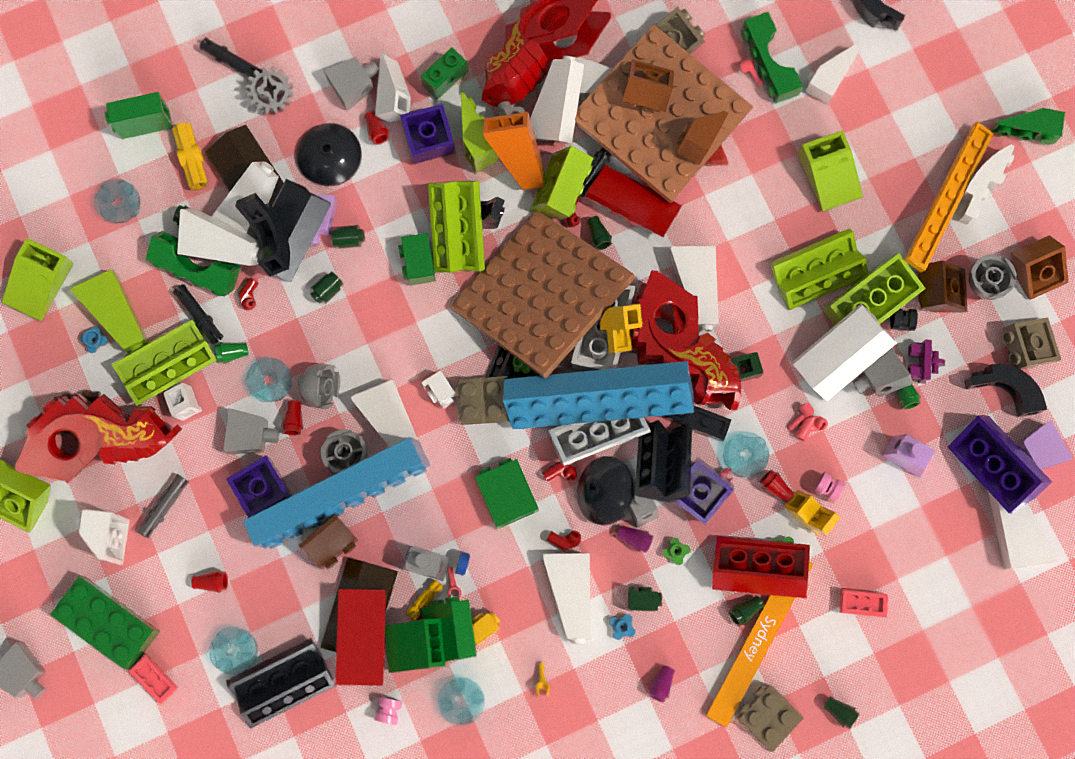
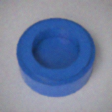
[455,551,470,576]

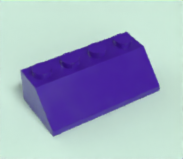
[947,415,1052,514]

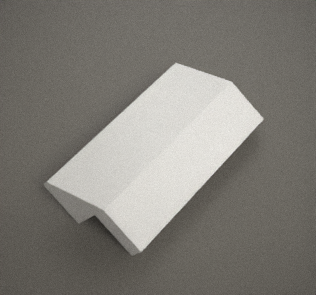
[792,304,897,401]

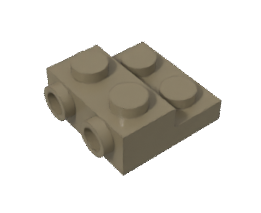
[655,6,706,54]
[1002,318,1061,370]
[455,376,510,425]
[737,684,804,753]

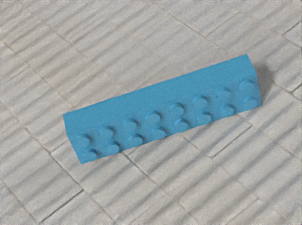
[503,361,694,429]
[243,437,431,549]

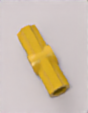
[172,122,209,190]

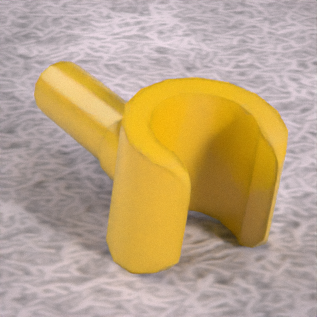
[535,663,550,698]

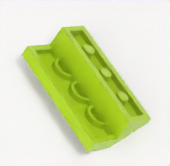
[428,180,485,273]
[770,228,868,310]
[111,319,217,406]

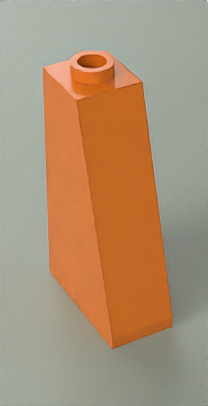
[483,112,545,190]

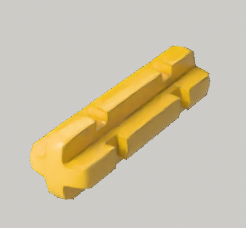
[406,580,443,620]

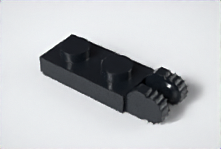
[664,406,731,442]

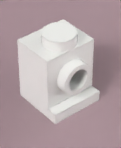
[421,370,456,408]
[164,383,202,421]

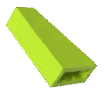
[70,269,149,353]

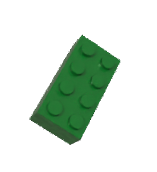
[50,576,160,670]

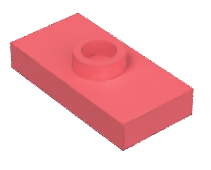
[839,589,888,618]
[128,654,179,705]

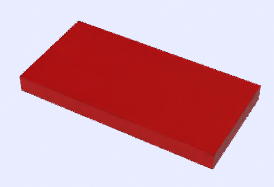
[586,165,682,238]
[335,589,386,686]

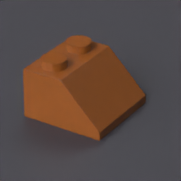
[622,60,674,112]
[676,111,728,165]
[1011,235,1069,300]

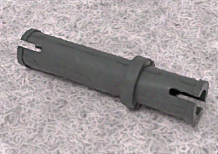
[136,474,189,539]

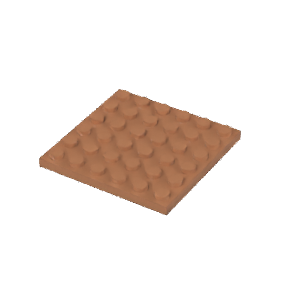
[574,24,753,204]
[450,211,635,379]

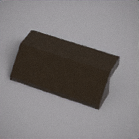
[205,124,284,205]
[320,558,398,653]

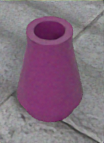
[617,526,653,553]
[647,665,675,703]

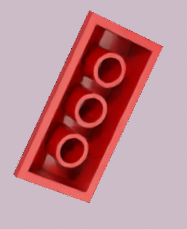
[712,536,810,599]

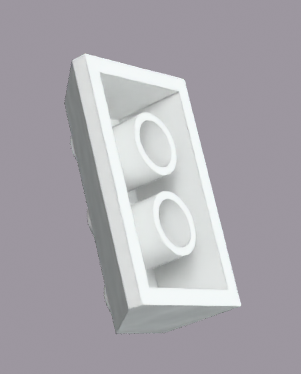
[77,509,130,565]

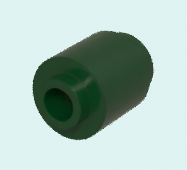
[331,225,365,249]
[310,271,343,304]

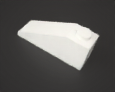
[806,42,863,104]

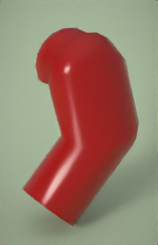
[542,462,577,482]

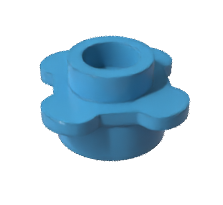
[80,327,108,353]
[610,614,636,640]

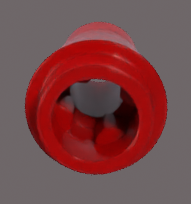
[364,111,389,145]
[281,400,303,435]
[760,470,794,503]
[191,570,228,593]

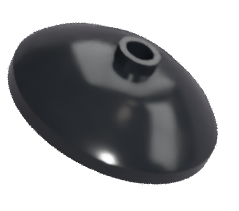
[296,123,362,186]
[577,456,634,525]

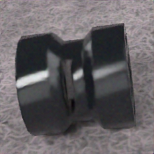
[890,308,918,331]

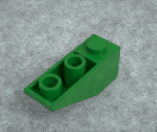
[990,108,1065,145]

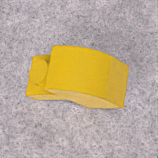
[600,304,642,353]
[784,490,841,536]

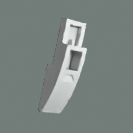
[959,145,1015,225]

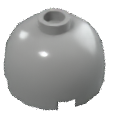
[968,254,1017,300]
[298,363,340,409]
[321,429,367,475]

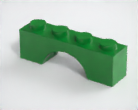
[741,11,803,104]
[145,231,241,297]

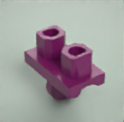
[907,339,945,384]

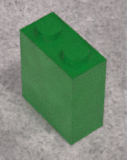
[104,92,173,139]
[475,458,539,530]
[422,596,477,662]
[385,618,446,673]

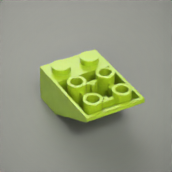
[461,92,498,173]
[797,130,863,212]
[1,238,74,322]

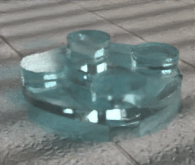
[94,179,141,224]
[245,357,292,403]
[723,432,769,478]
[209,627,258,674]
[438,678,485,725]

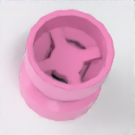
[814,472,845,502]
[374,696,402,725]

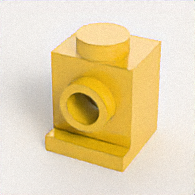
[472,611,501,645]

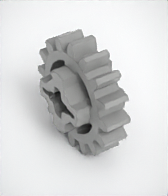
[245,67,293,115]

